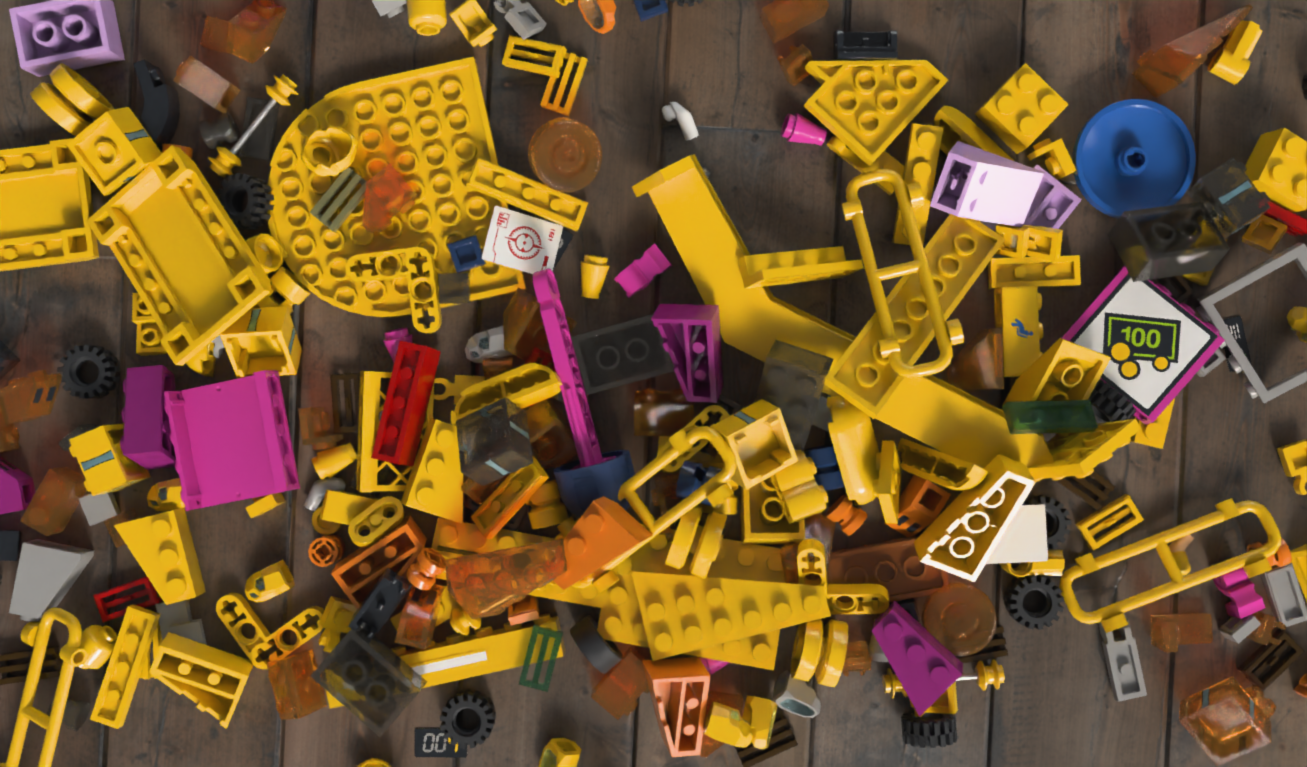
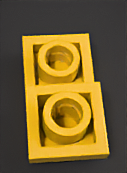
[132,293,168,356]
[319,489,388,525]

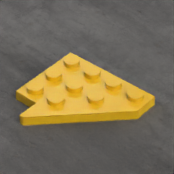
[804,60,948,166]

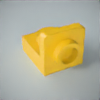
[1027,138,1077,180]

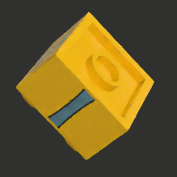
[66,107,162,196]
[220,306,302,379]
[710,399,798,490]
[69,424,151,496]

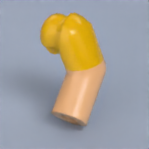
[1168,534,1194,576]

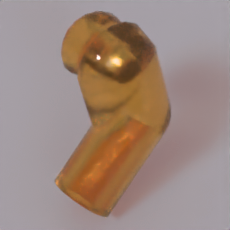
[779,542,799,584]

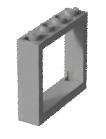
[1196,242,1307,403]

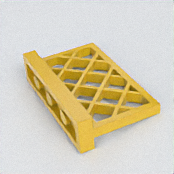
[356,371,434,492]

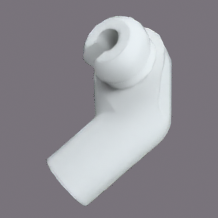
[662,102,699,140]

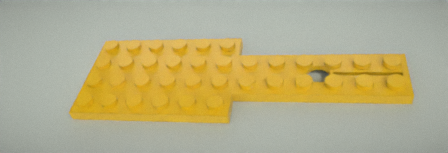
[431,518,792,670]

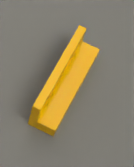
[738,246,863,289]

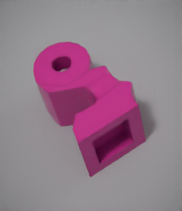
[614,243,672,298]
[1213,567,1266,619]

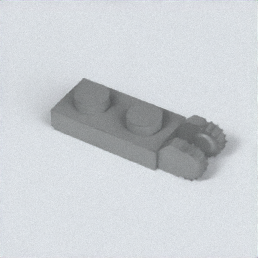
[1099,613,1147,702]

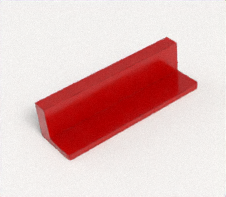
[371,341,441,466]

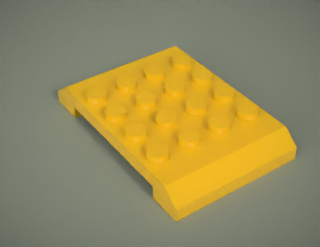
[0,138,99,272]
[86,145,271,366]

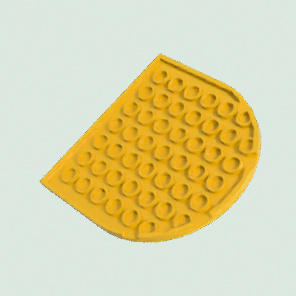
[267,57,527,317]

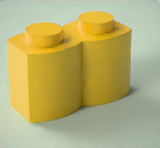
[770,452,828,524]

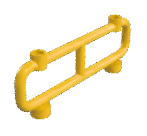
[841,169,964,378]
[550,426,737,594]
[1059,498,1281,633]
[0,607,87,767]

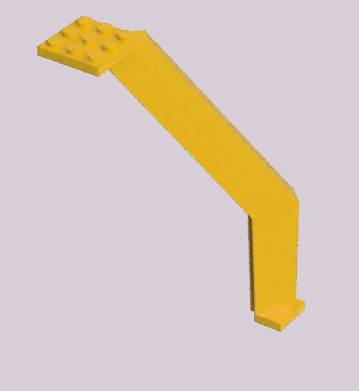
[632,154,1141,482]

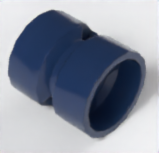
[802,444,844,491]
[676,460,722,508]

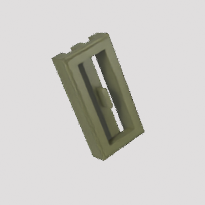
[309,167,373,232]

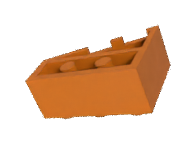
[541,496,653,590]
[331,515,427,609]
[642,657,710,757]

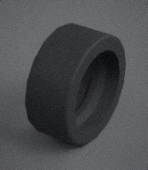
[570,615,623,674]

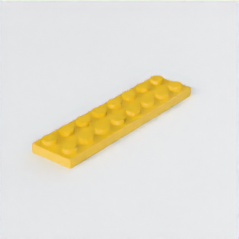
[823,214,1006,419]

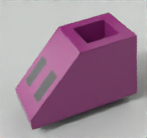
[0,456,38,514]

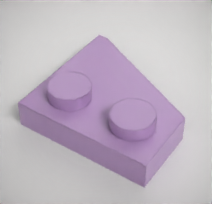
[1023,164,1082,229]

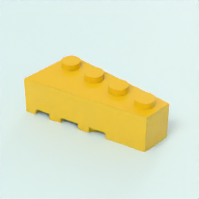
[913,454,1035,582]

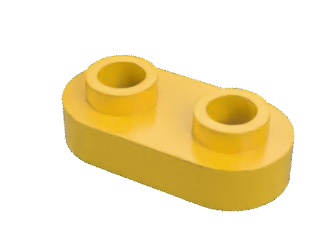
[348,496,404,547]

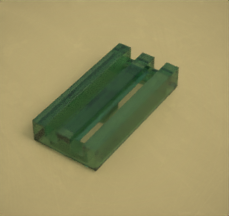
[518,624,564,692]

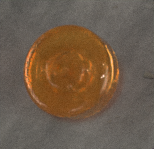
[528,117,603,192]
[921,582,997,656]

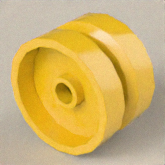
[30,63,115,136]
[665,505,727,578]
[790,619,848,687]

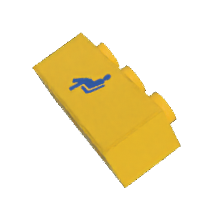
[994,286,1043,377]

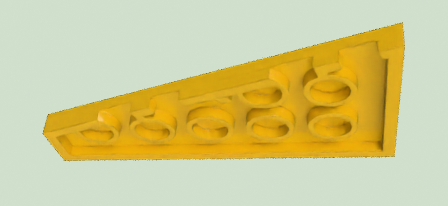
[631,571,831,661]

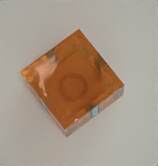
[1179,676,1272,766]

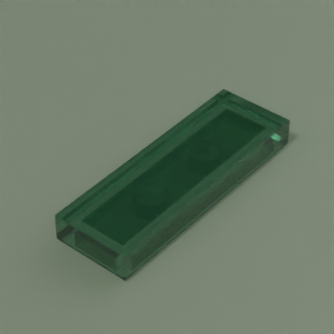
[1002,400,1098,434]

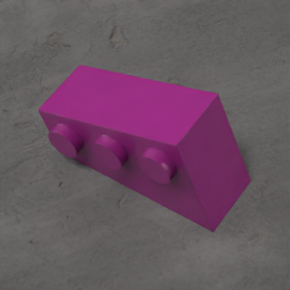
[651,304,724,403]
[120,365,176,470]
[871,600,963,716]

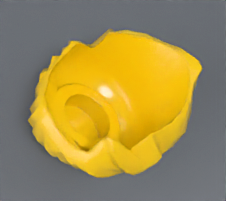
[300,125,358,176]

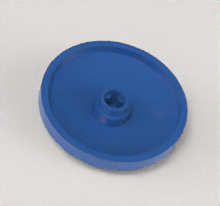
[1072,99,1196,220]

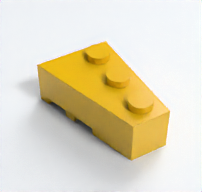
[401,418,464,524]
[114,507,206,605]
[149,632,253,729]

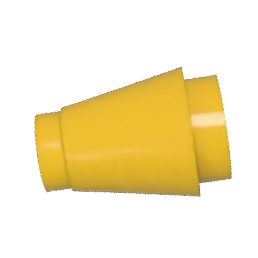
[580,254,610,299]
[311,442,357,480]

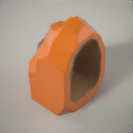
[578,0,616,34]

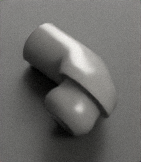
[304,477,345,511]

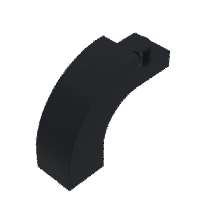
[133,59,180,151]

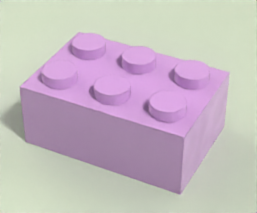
[9,0,125,77]

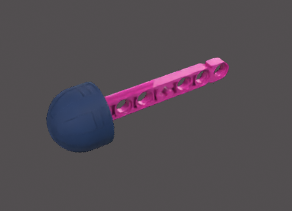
[533,268,636,518]

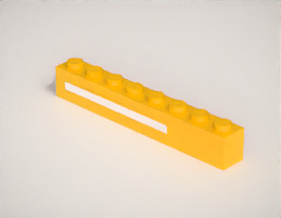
[322,614,566,709]

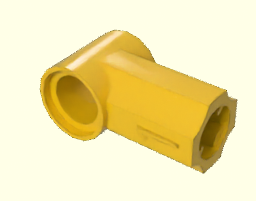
[1207,19,1263,85]
[999,549,1065,577]

